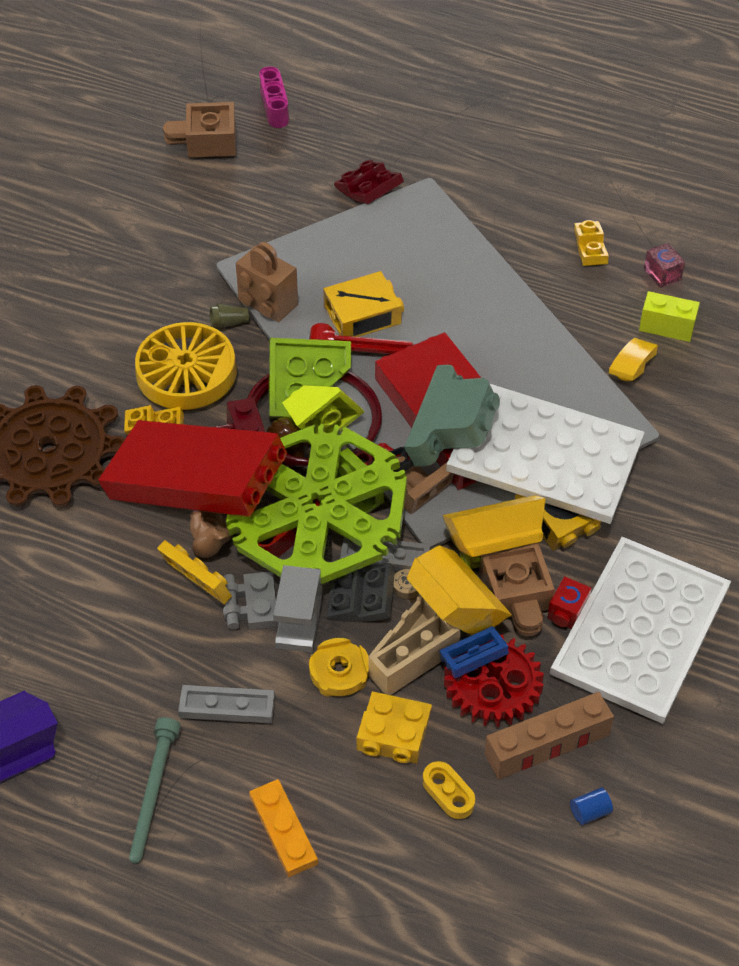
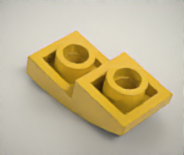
[574,220,609,266]
[609,338,658,381]
[124,405,184,435]

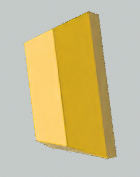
[442,495,546,557]
[406,545,512,635]

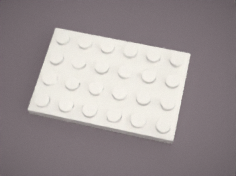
[446,384,645,524]
[550,537,731,724]

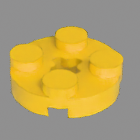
[309,638,369,697]

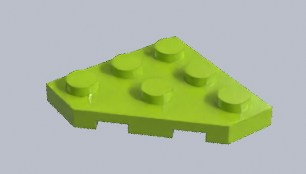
[269,337,351,419]

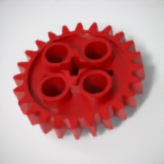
[444,635,544,727]

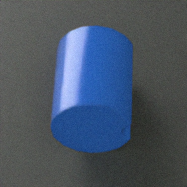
[570,787,613,826]

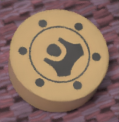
[393,569,419,599]

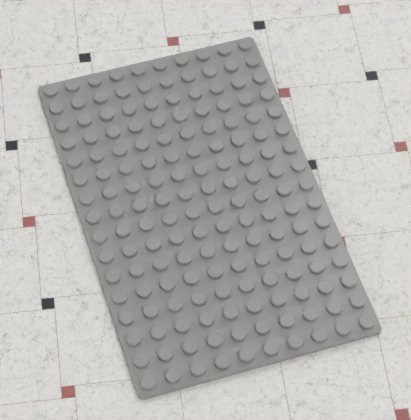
[217,178,659,550]

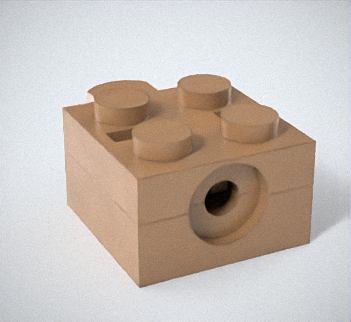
[163,102,236,157]
[236,242,298,323]
[479,542,555,636]

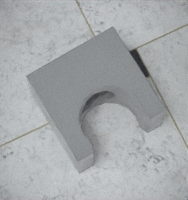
[273,565,322,653]

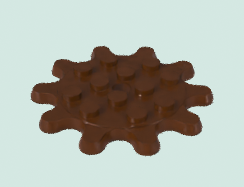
[0,385,125,508]

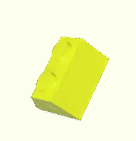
[639,291,700,342]
[282,385,365,434]

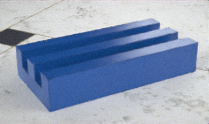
[439,626,509,678]

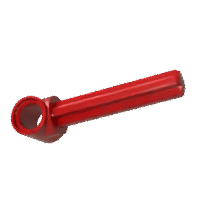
[309,323,413,354]

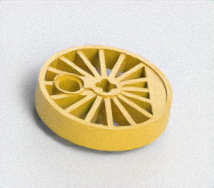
[135,322,237,410]

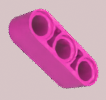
[259,66,289,128]

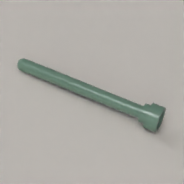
[129,717,181,864]

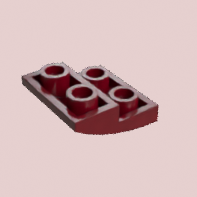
[334,160,404,204]

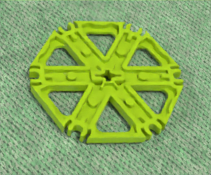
[226,424,408,584]

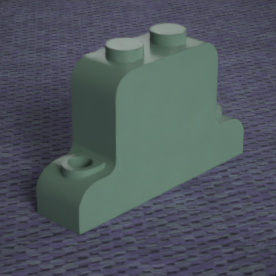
[404,365,500,466]

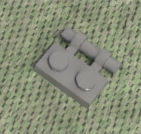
[223,571,278,630]

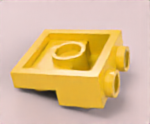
[356,691,432,764]

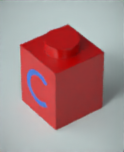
[547,576,592,629]

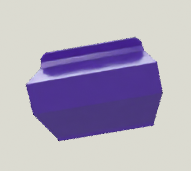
[0,690,58,783]

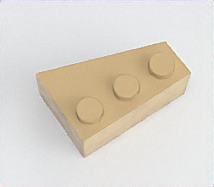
[368,594,460,695]

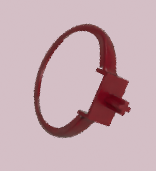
[215,371,382,467]

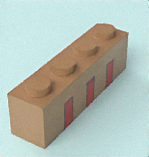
[484,692,614,780]

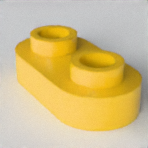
[423,761,475,819]

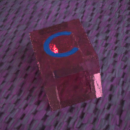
[644,243,685,288]

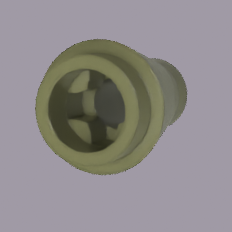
[209,303,249,329]

